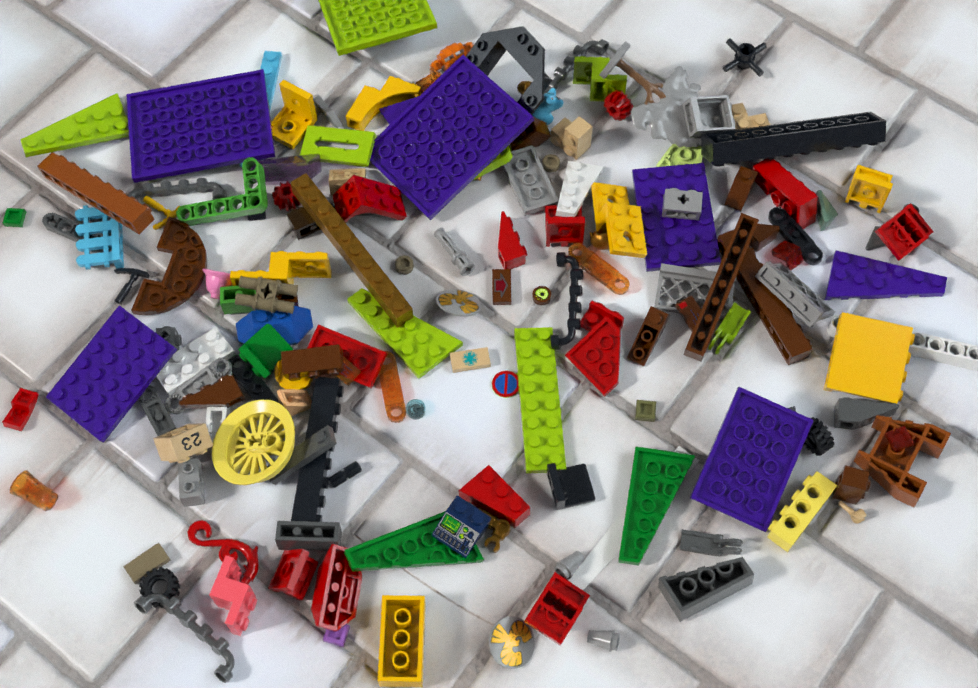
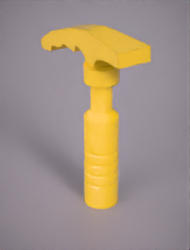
[143,196,180,230]

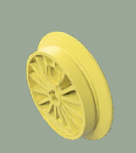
[212,399,295,485]

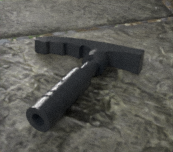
[114,268,150,304]

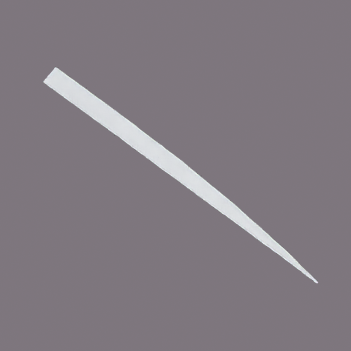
[500,446,699,668]

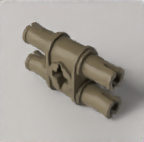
[235,276,298,314]

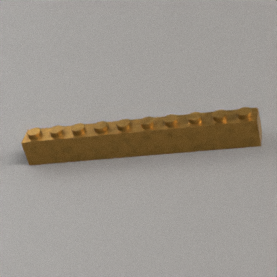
[291,173,413,328]

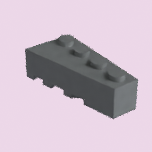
[658,557,754,622]

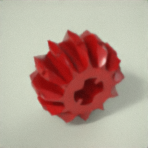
[604,90,634,121]
[272,180,301,212]

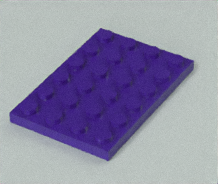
[632,163,721,272]
[46,305,177,443]
[690,387,814,532]

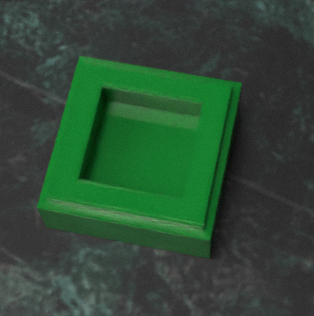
[2,208,26,228]

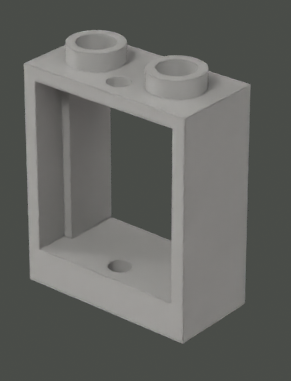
[682,95,735,138]

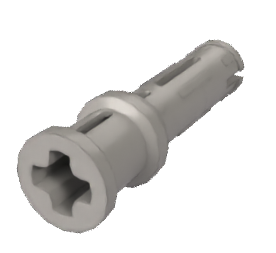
[434,228,475,276]

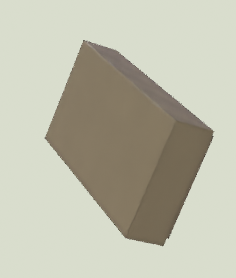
[123,542,171,585]

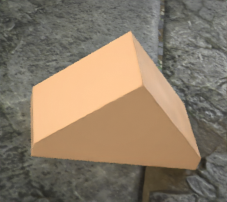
[277,389,312,416]

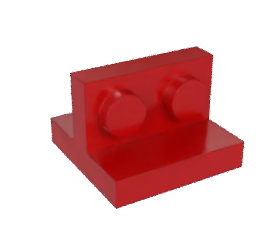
[268,549,319,601]

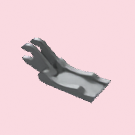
[679,529,743,556]

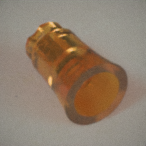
[10,470,58,511]

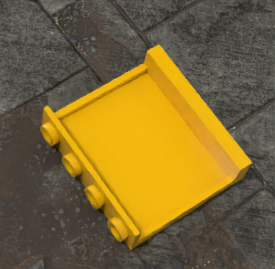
[823,312,915,404]

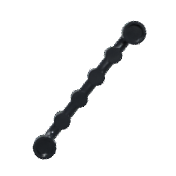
[551,252,584,350]

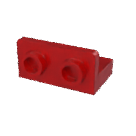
[580,300,624,332]

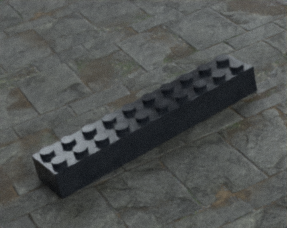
[701,112,886,167]

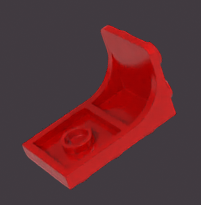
[333,175,407,223]

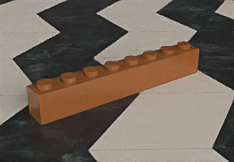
[37,152,155,234]

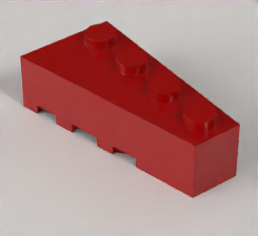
[753,159,818,229]

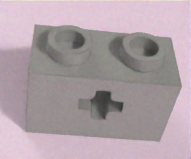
[662,188,703,220]
[178,458,205,507]

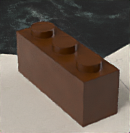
[281,344,345,381]

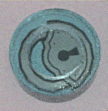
[406,399,426,420]

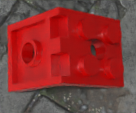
[545,205,585,247]

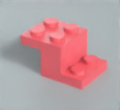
[209,556,257,636]

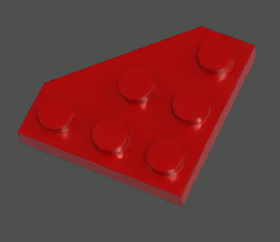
[565,316,621,397]

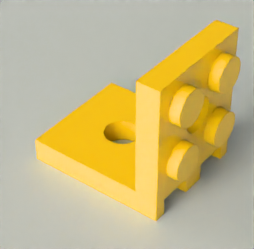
[271,79,318,149]
[845,165,893,213]

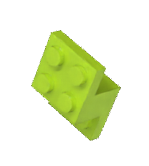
[573,56,627,102]

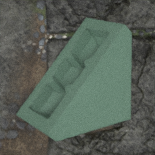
[816,190,838,231]

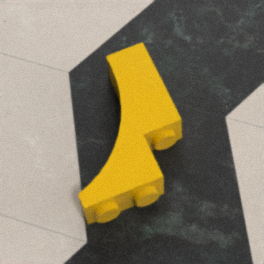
[346,76,422,131]

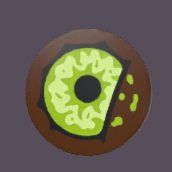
[532,286,551,305]

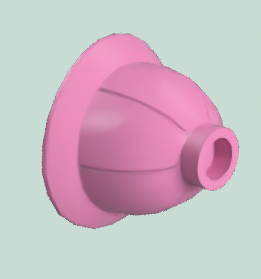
[202,268,232,300]

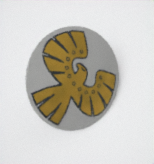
[436,289,481,316]
[489,616,535,669]

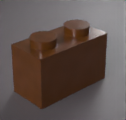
[832,465,871,505]

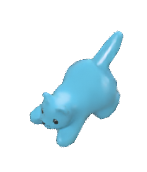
[532,88,563,125]

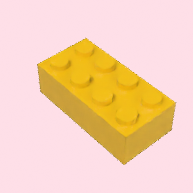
[378,595,426,687]

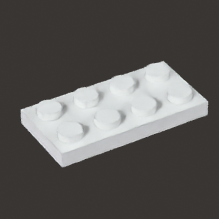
[156,327,236,396]

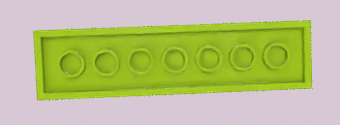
[514,327,566,474]

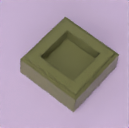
[635,400,656,422]

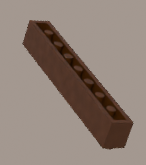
[683,213,759,362]
[717,230,812,366]

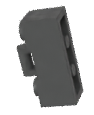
[275,521,342,551]

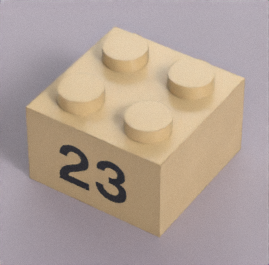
[153,423,213,463]

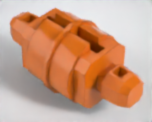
[430,42,474,71]

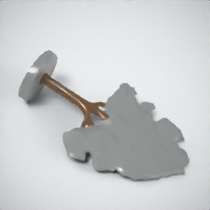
[599,41,720,148]

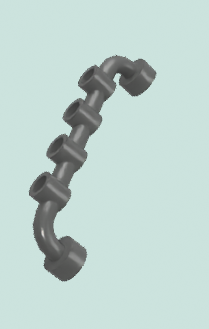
[544,39,609,100]
[127,178,227,200]
[134,593,235,683]

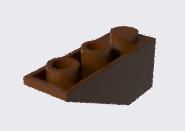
[627,306,670,366]
[178,375,245,409]

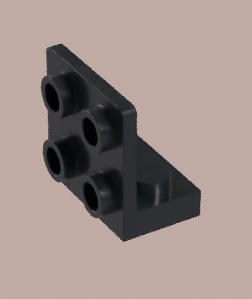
[546,463,596,510]

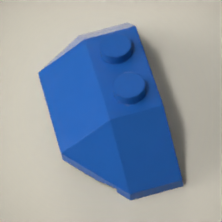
[236,306,313,346]

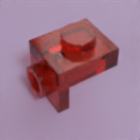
[771,240,803,271]

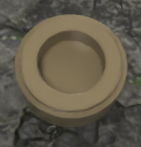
[542,154,560,172]
[395,256,414,275]

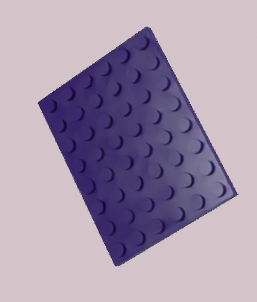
[370,55,535,221]
[126,69,276,183]

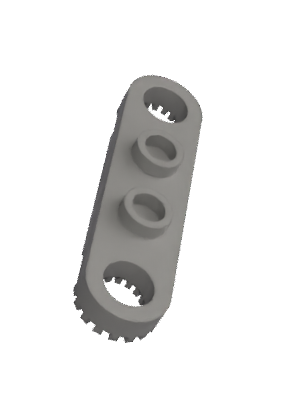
[165,357,232,414]

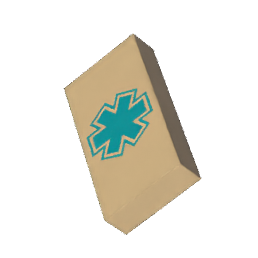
[450,347,491,373]

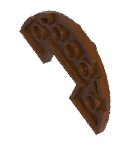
[131,217,207,315]

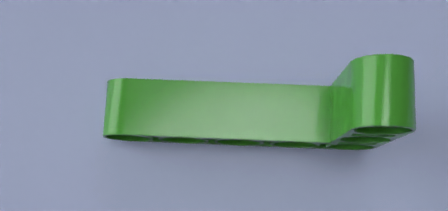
[176,158,268,226]

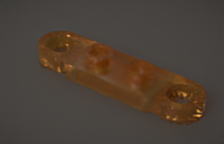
[568,243,630,295]
[379,351,406,423]

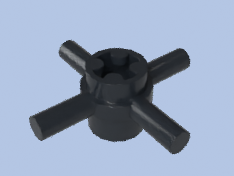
[723,38,767,77]

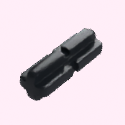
[329,461,362,488]

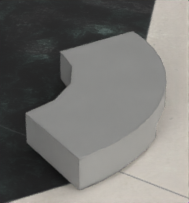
[313,94,343,128]

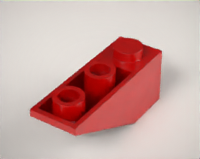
[498,211,527,269]

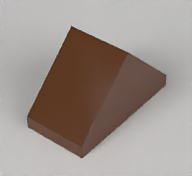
[749,224,779,252]

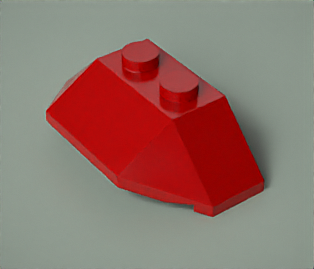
[311,544,363,632]

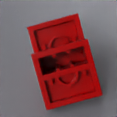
[875,203,934,261]
[524,572,590,645]

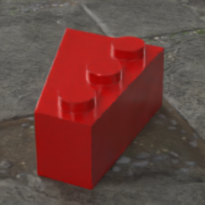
[459,465,530,528]

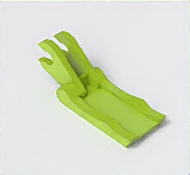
[708,302,751,354]

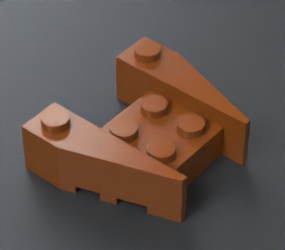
[854,415,951,508]

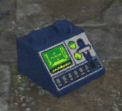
[432,495,491,558]

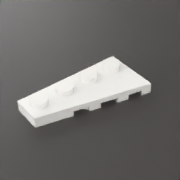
[556,161,603,217]

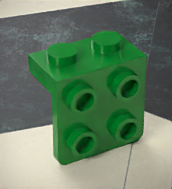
[238,323,293,378]

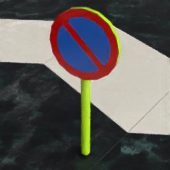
[492,371,519,398]

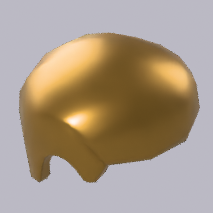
[590,231,609,250]

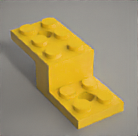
[591,182,647,258]
[230,251,332,286]

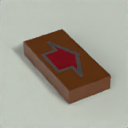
[492,269,511,305]

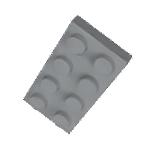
[503,145,559,216]

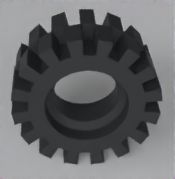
[804,417,835,456]
[139,567,181,608]

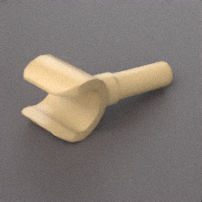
[838,501,866,524]

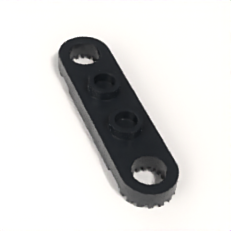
[768,207,823,265]
[229,354,279,403]

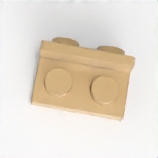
[329,168,366,196]

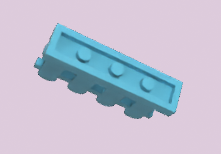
[75,205,124,270]

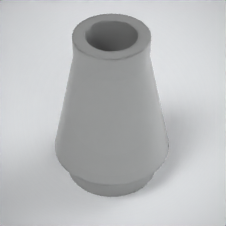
[554,551,585,579]
[587,630,620,652]

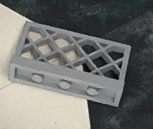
[755,261,835,327]
[654,263,736,320]

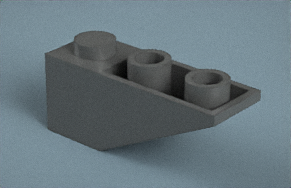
[834,397,899,430]

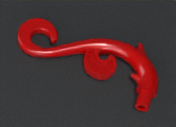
[187,520,259,584]

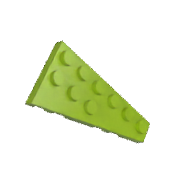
[20,93,129,157]
[347,288,463,379]

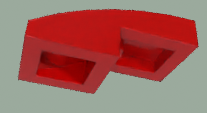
[2,388,39,432]

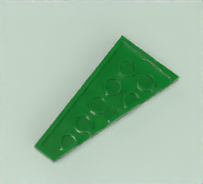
[618,446,696,566]
[344,511,484,571]

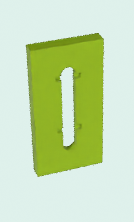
[300,125,376,167]

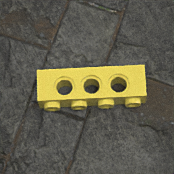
[767,471,837,552]

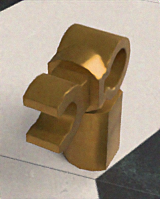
[478,507,510,553]

